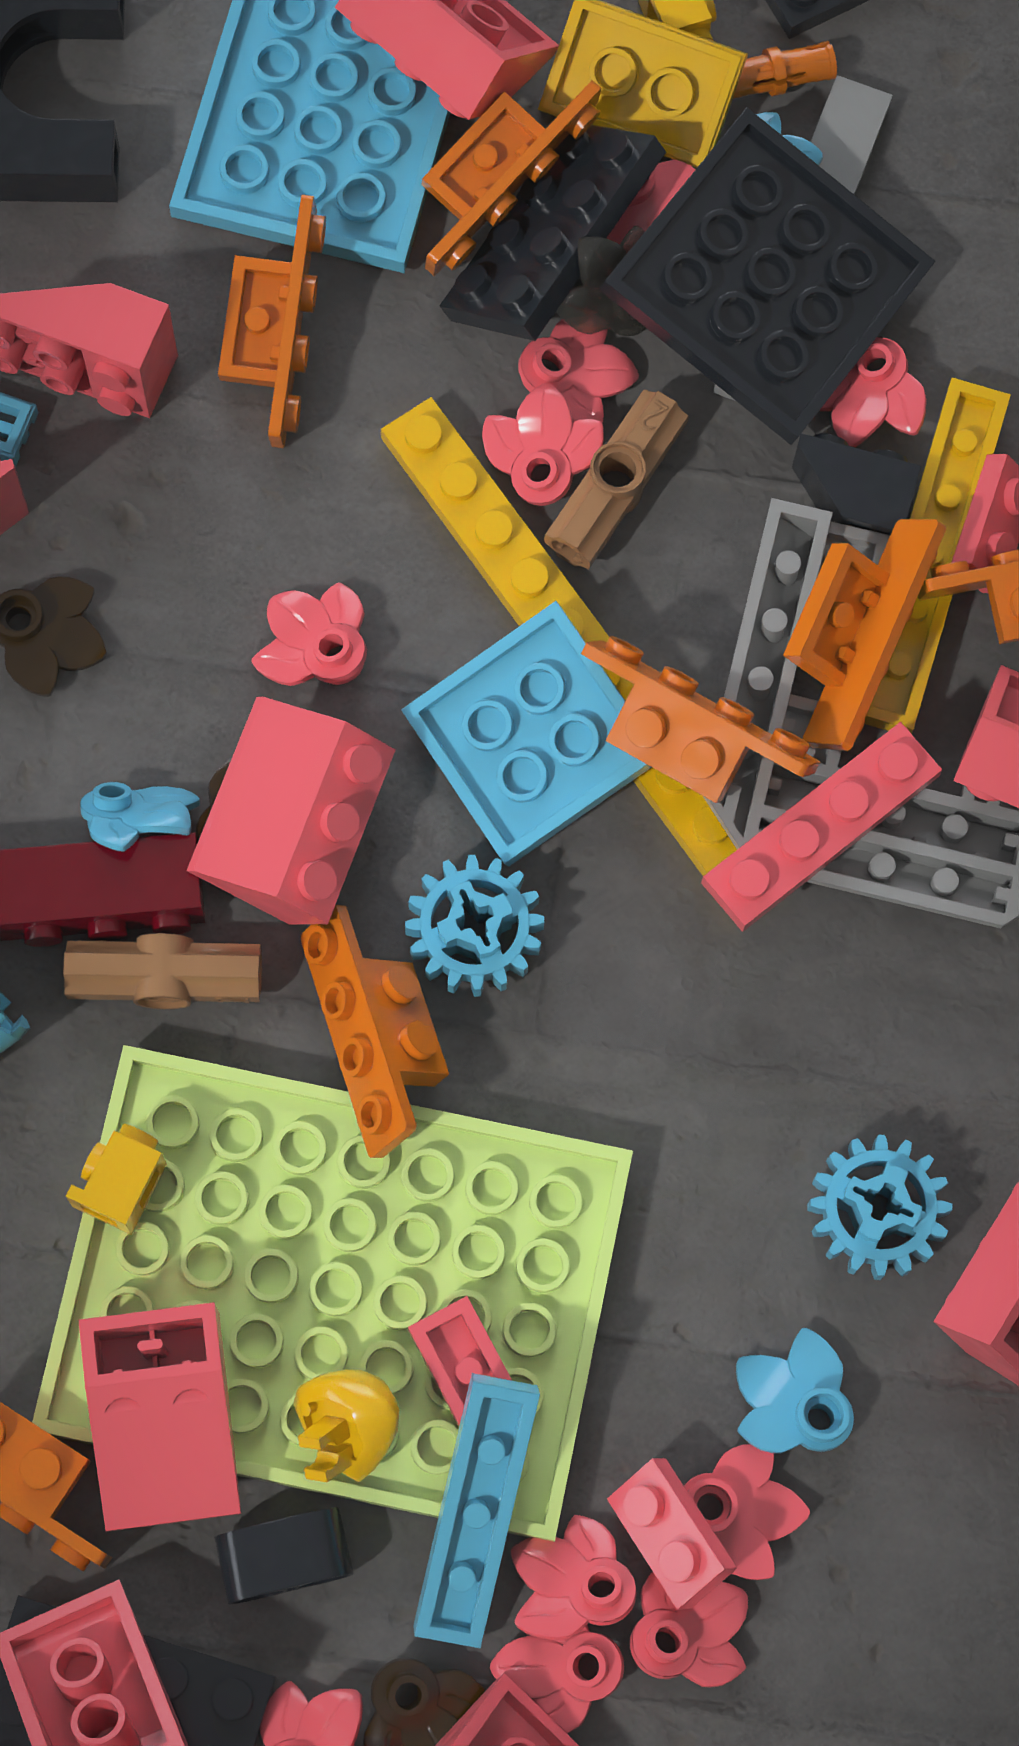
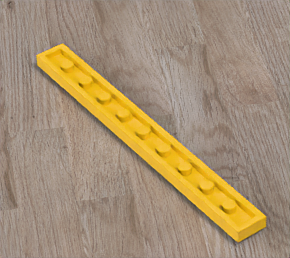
[381,397,737,876]

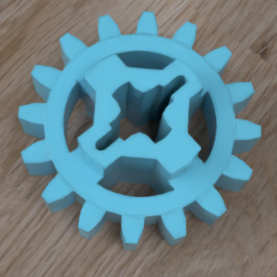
[405,855,544,997]
[807,1135,952,1280]

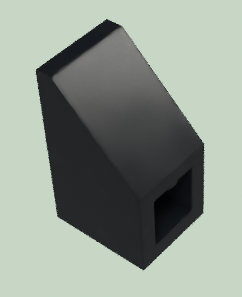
[792,433,921,535]

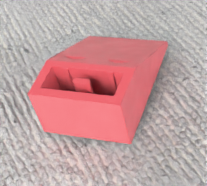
[0,283,178,418]
[79,1302,241,1532]

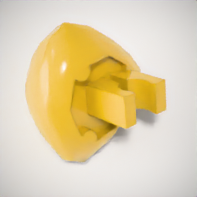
[294,1370,400,1483]

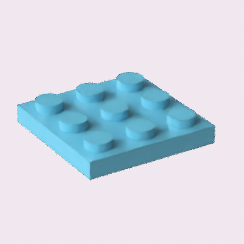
[401,601,651,867]

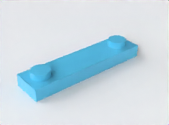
[413,1373,540,1648]

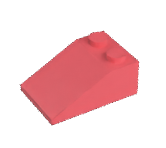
[0,1579,188,1746]

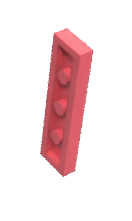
[701,722,942,932]

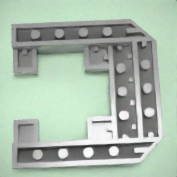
[703,498,1019,929]

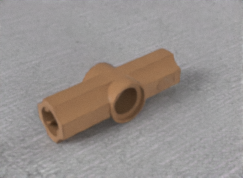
[544,389,689,569]
[63,933,262,1009]

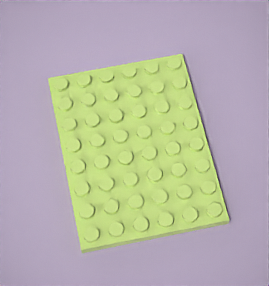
[32,1045,633,1542]

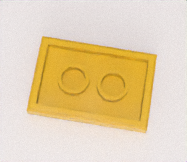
[538,0,748,168]

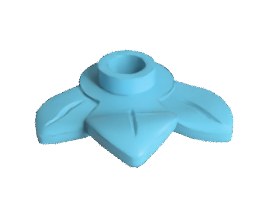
[80,782,200,852]
[736,1328,854,1454]

